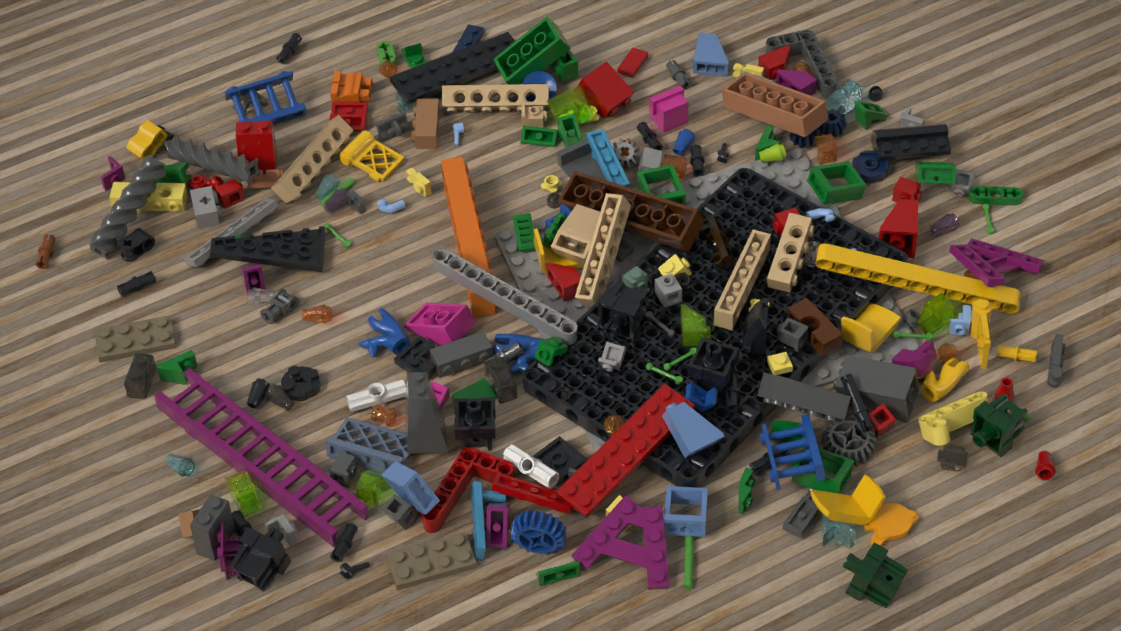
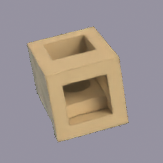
[521,104,547,128]

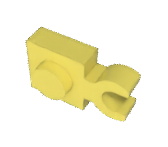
[733,63,764,78]
[406,168,432,197]

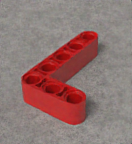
[422,447,515,533]

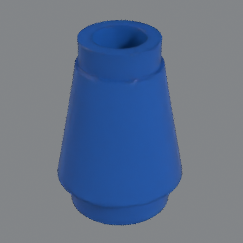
[673,129,695,156]

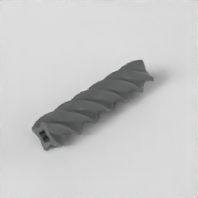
[165,134,261,183]
[89,155,166,259]

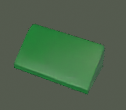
[520,126,558,147]
[452,378,496,405]
[536,561,580,586]

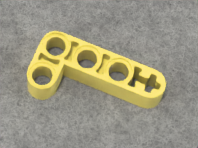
[919,392,989,446]

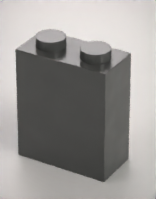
[190,494,235,561]

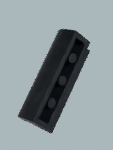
[871,124,951,161]

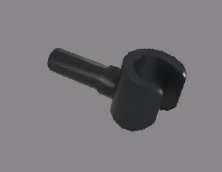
[717,143,729,163]
[340,562,370,579]

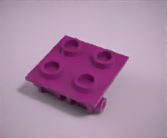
[217,522,241,580]

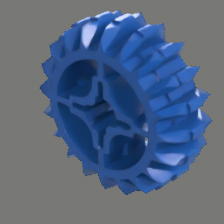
[511,510,567,555]

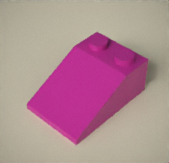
[404,303,476,346]

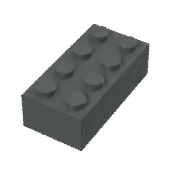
[757,373,851,422]

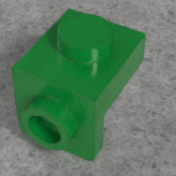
[535,337,568,366]

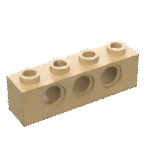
[767,213,814,292]

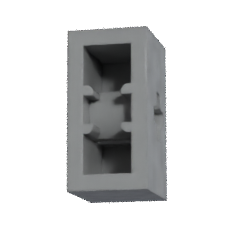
[190,186,222,228]

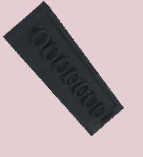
[390,32,515,105]

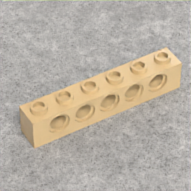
[442,84,549,113]
[271,115,353,204]
[575,193,631,307]
[714,230,771,330]

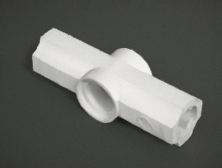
[346,380,407,412]
[503,444,559,489]

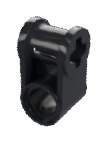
[119,228,155,262]

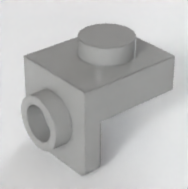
[899,107,925,128]
[951,169,974,196]
[598,342,626,372]
[265,514,298,546]

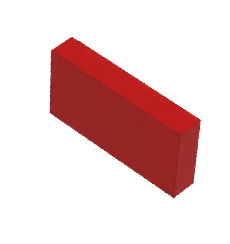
[617,47,648,78]

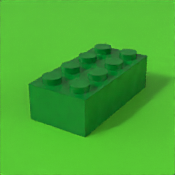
[493,16,571,85]

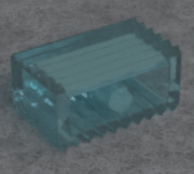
[827,79,863,115]

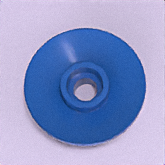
[522,71,557,103]

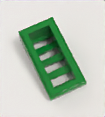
[513,213,535,252]

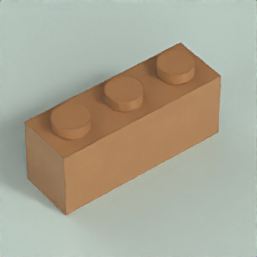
[411,99,440,149]

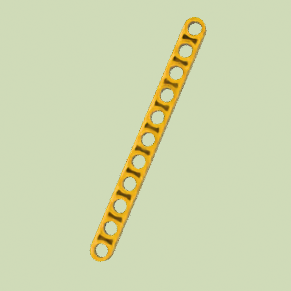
[816,244,1021,314]

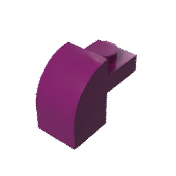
[892,340,937,377]

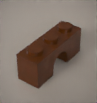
[787,298,843,357]

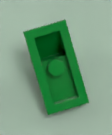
[401,43,427,69]
[854,100,889,129]
[557,113,583,148]
[755,125,782,161]
[156,350,198,385]

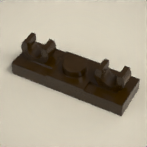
[703,215,736,268]

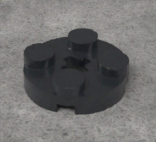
[281,366,321,401]

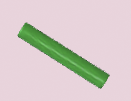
[320,177,355,207]

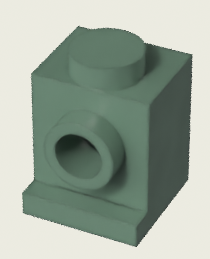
[622,266,650,293]

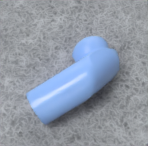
[807,208,835,222]

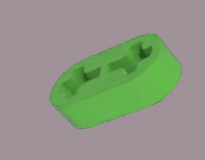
[377,41,396,69]

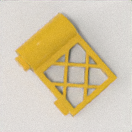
[340,131,404,182]
[969,299,992,369]

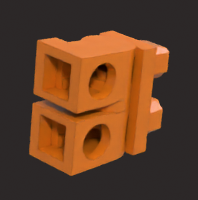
[330,71,373,102]

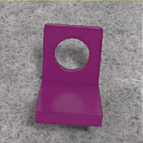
[101,156,125,191]

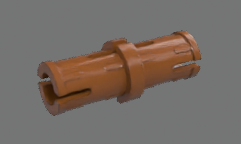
[36,234,56,269]

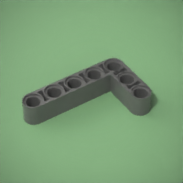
[765,30,838,99]

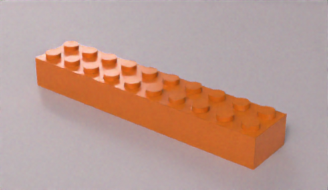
[441,156,498,318]

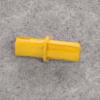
[997,344,1038,362]

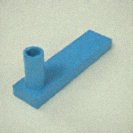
[586,129,630,187]
[471,481,506,560]

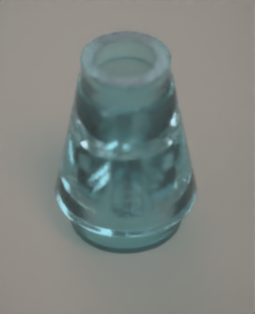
[315,173,340,200]
[165,453,195,476]

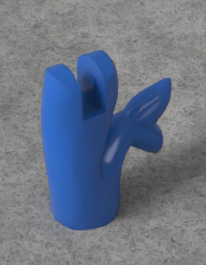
[358,308,411,358]
[493,334,544,375]

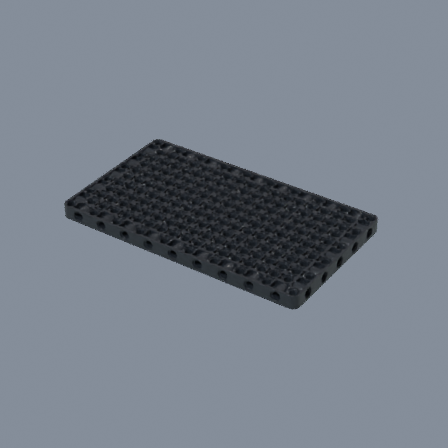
[522,168,908,488]

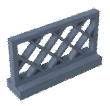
[326,417,412,473]

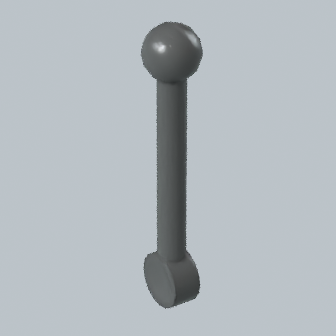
[645,311,675,337]

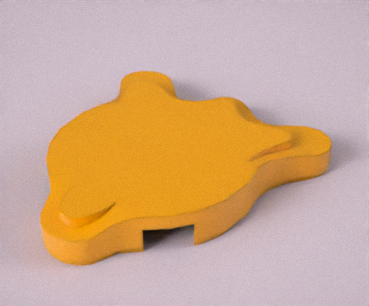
[863,503,919,546]

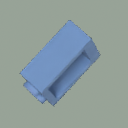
[381,461,440,515]
[664,486,708,537]

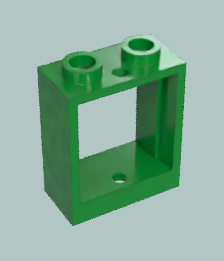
[807,161,866,205]
[915,161,956,184]
[637,164,686,205]
[791,448,854,494]

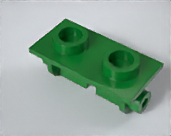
[541,213,566,248]

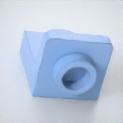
[949,305,971,336]

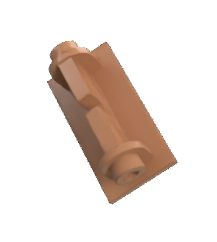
[248,169,284,189]

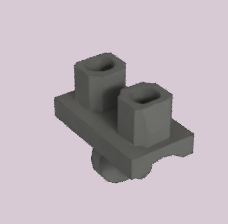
[375,112,410,141]

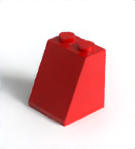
[572,61,634,118]
[235,121,277,174]
[879,199,918,259]

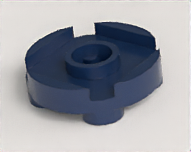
[852,150,889,181]

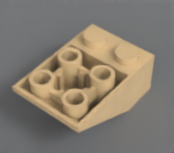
[551,204,600,265]

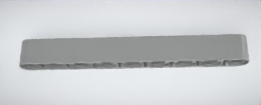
[432,248,577,345]

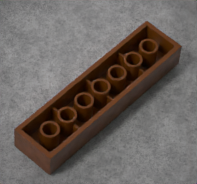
[557,171,705,252]

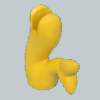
[917,358,969,402]

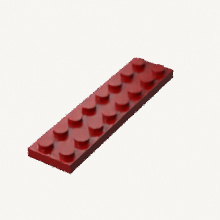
[556,384,695,518]

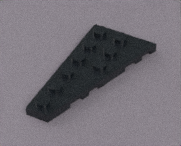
[209,226,325,272]

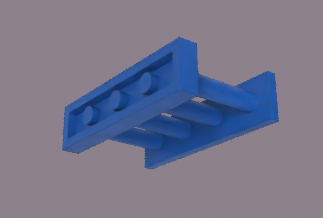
[225,71,307,125]
[759,414,826,490]

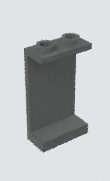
[557,138,606,180]

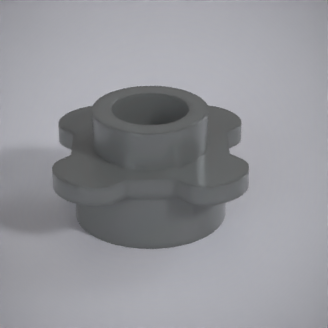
[902,309,922,328]

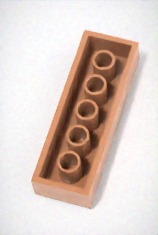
[721,72,828,137]

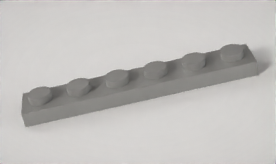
[184,198,279,267]

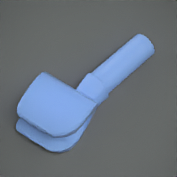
[453,123,464,146]

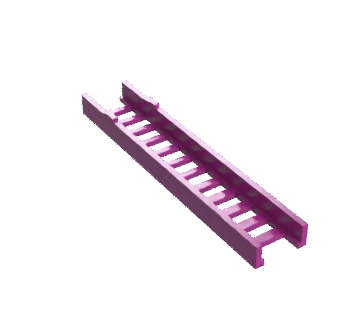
[154,368,369,548]

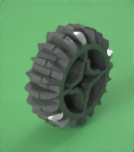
[821,418,876,467]

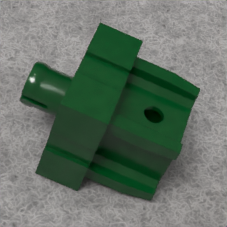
[970,393,1028,457]
[842,542,908,608]

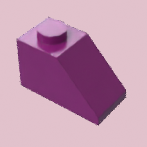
[776,70,817,96]
[241,264,266,297]
[486,503,510,549]

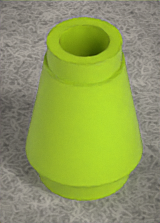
[759,143,787,163]

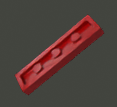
[491,473,572,514]

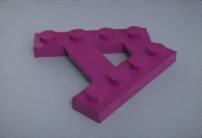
[949,238,1044,287]
[571,495,670,590]

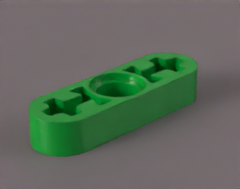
[968,186,1023,206]

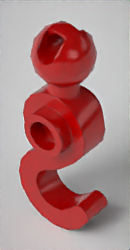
[187,175,224,190]

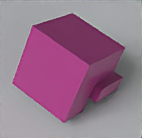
[649,85,688,133]

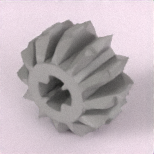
[613,138,640,168]

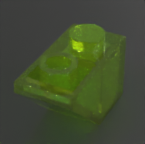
[917,293,959,335]
[224,470,263,517]

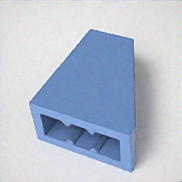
[693,33,729,77]
[662,402,724,458]

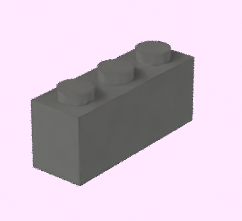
[430,331,493,378]

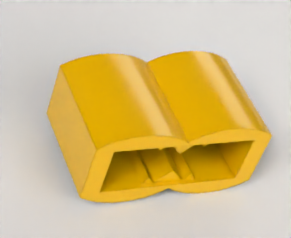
[126,120,168,161]

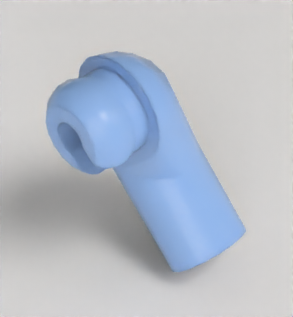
[377,199,406,214]

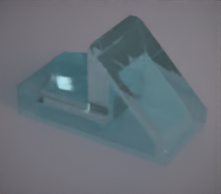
[821,514,856,549]

